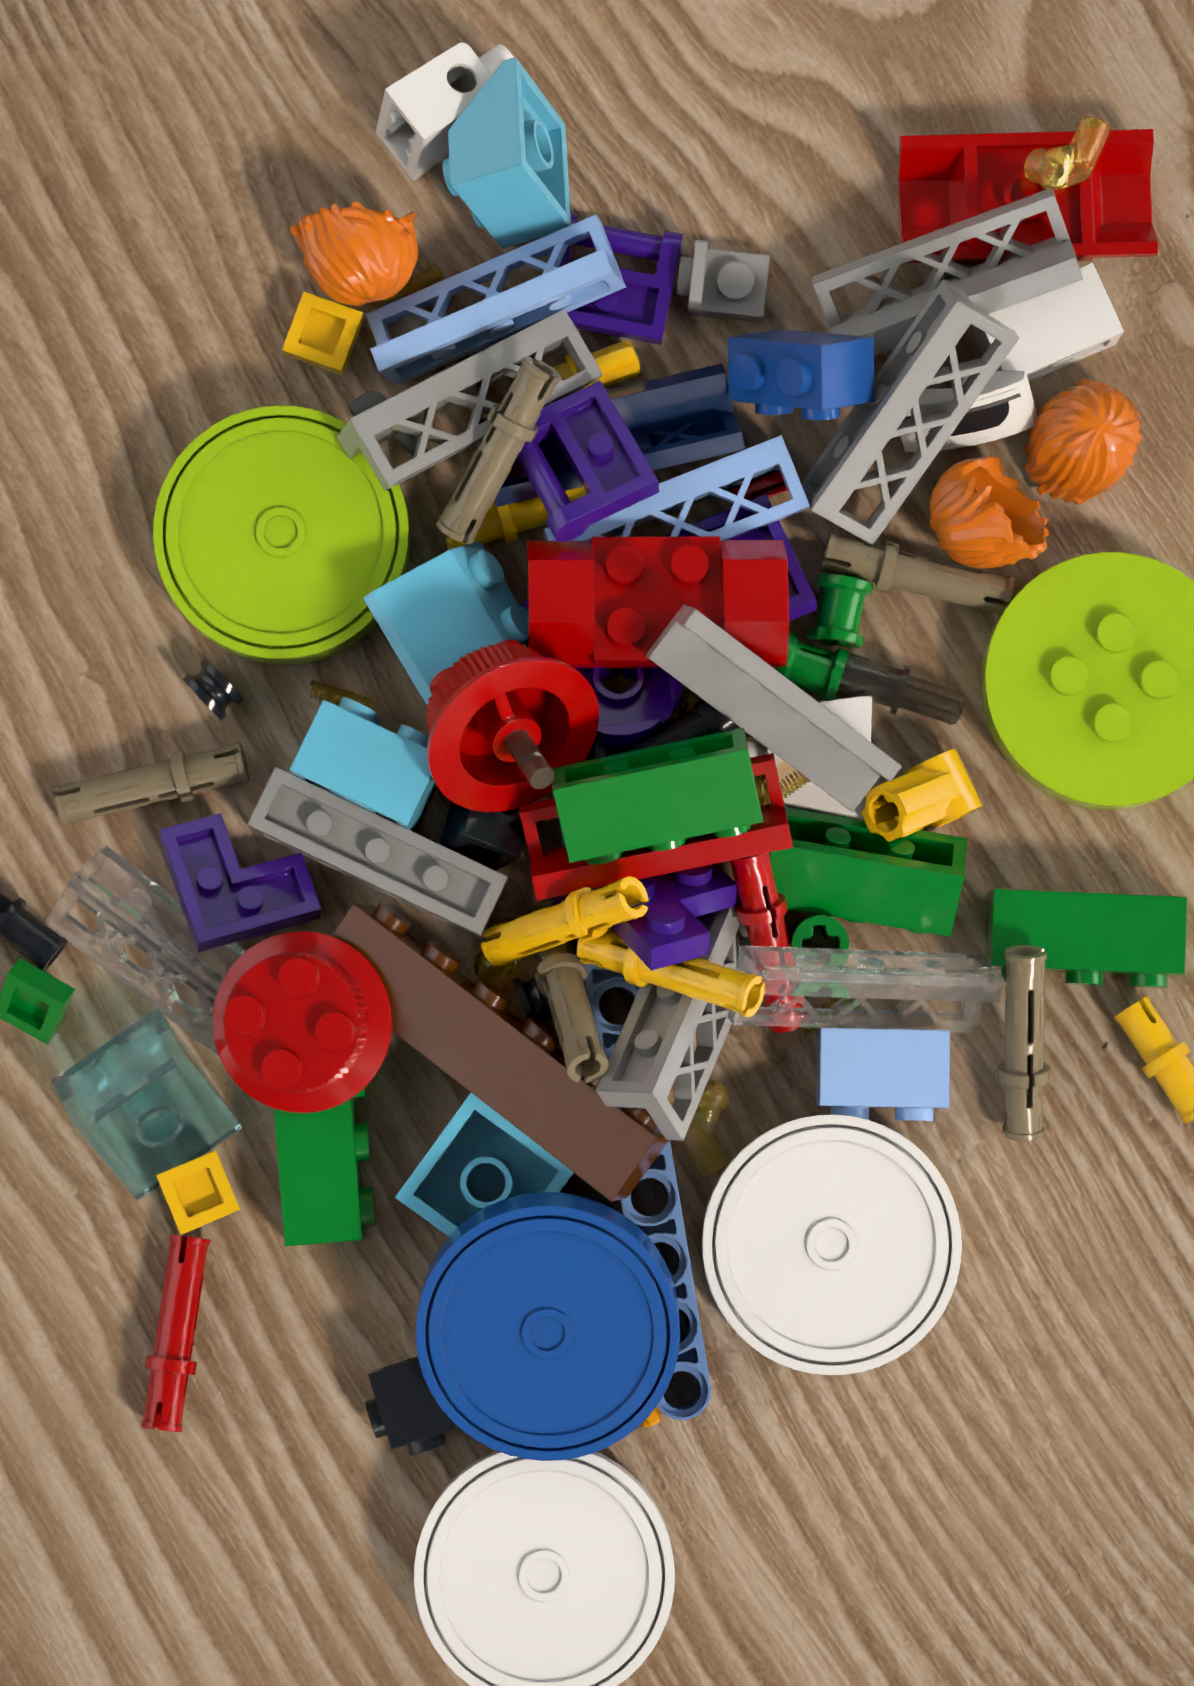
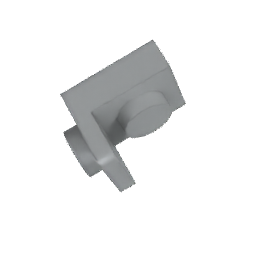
[677,240,770,322]

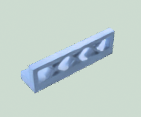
[366,214,626,386]
[544,435,810,541]

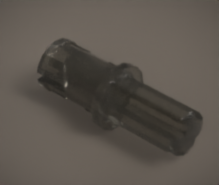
[837,652,965,725]

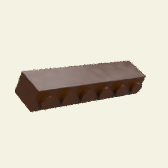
[331,902,669,1202]

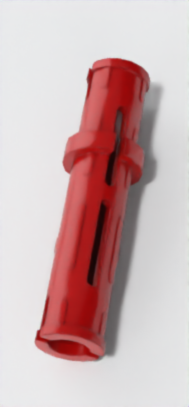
[729,853,808,1033]
[140,1234,211,1432]

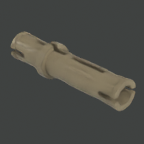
[436,356,561,544]
[820,532,1015,616]
[53,742,250,826]
[535,940,609,1083]
[998,945,1050,1141]

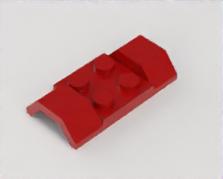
[898,129,1158,264]
[527,536,789,668]

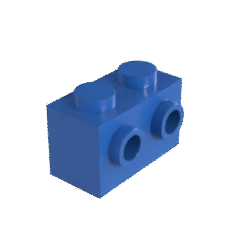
[727,329,875,420]

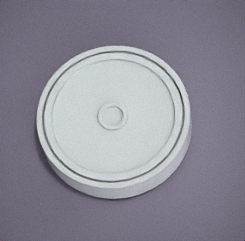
[701,1115,962,1375]
[414,1451,675,1686]

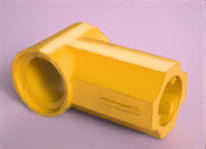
[861,748,983,842]

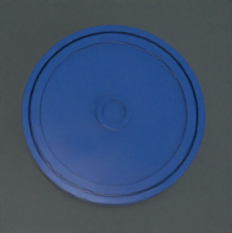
[415,1192,680,1461]

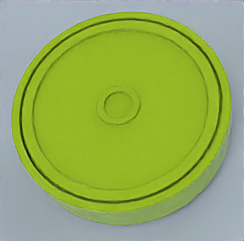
[153,405,411,665]
[980,552,1194,810]

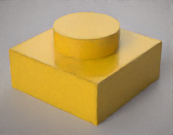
[282,291,364,376]
[156,1150,241,1235]

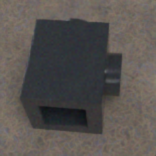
[439,801,536,871]
[365,1356,456,1456]

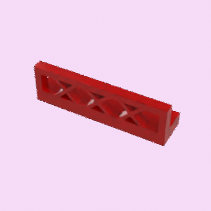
[519,753,793,901]

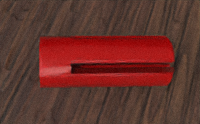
[730,470,788,501]

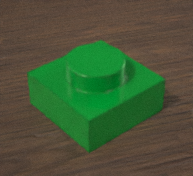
[0,958,75,1045]

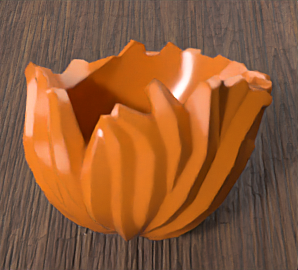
[290,201,418,306]
[1023,378,1142,505]
[930,455,1049,569]

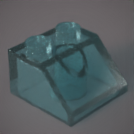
[51,1008,242,1200]

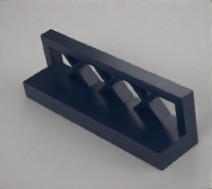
[479,363,745,507]

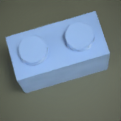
[816,1028,950,1121]

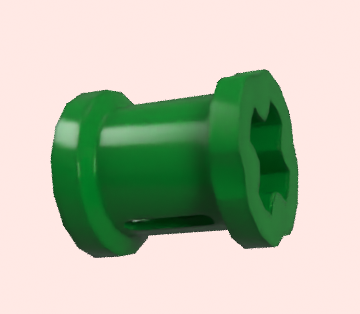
[806,574,874,648]
[775,632,849,701]
[790,915,850,976]

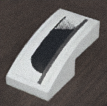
[901,371,1037,452]

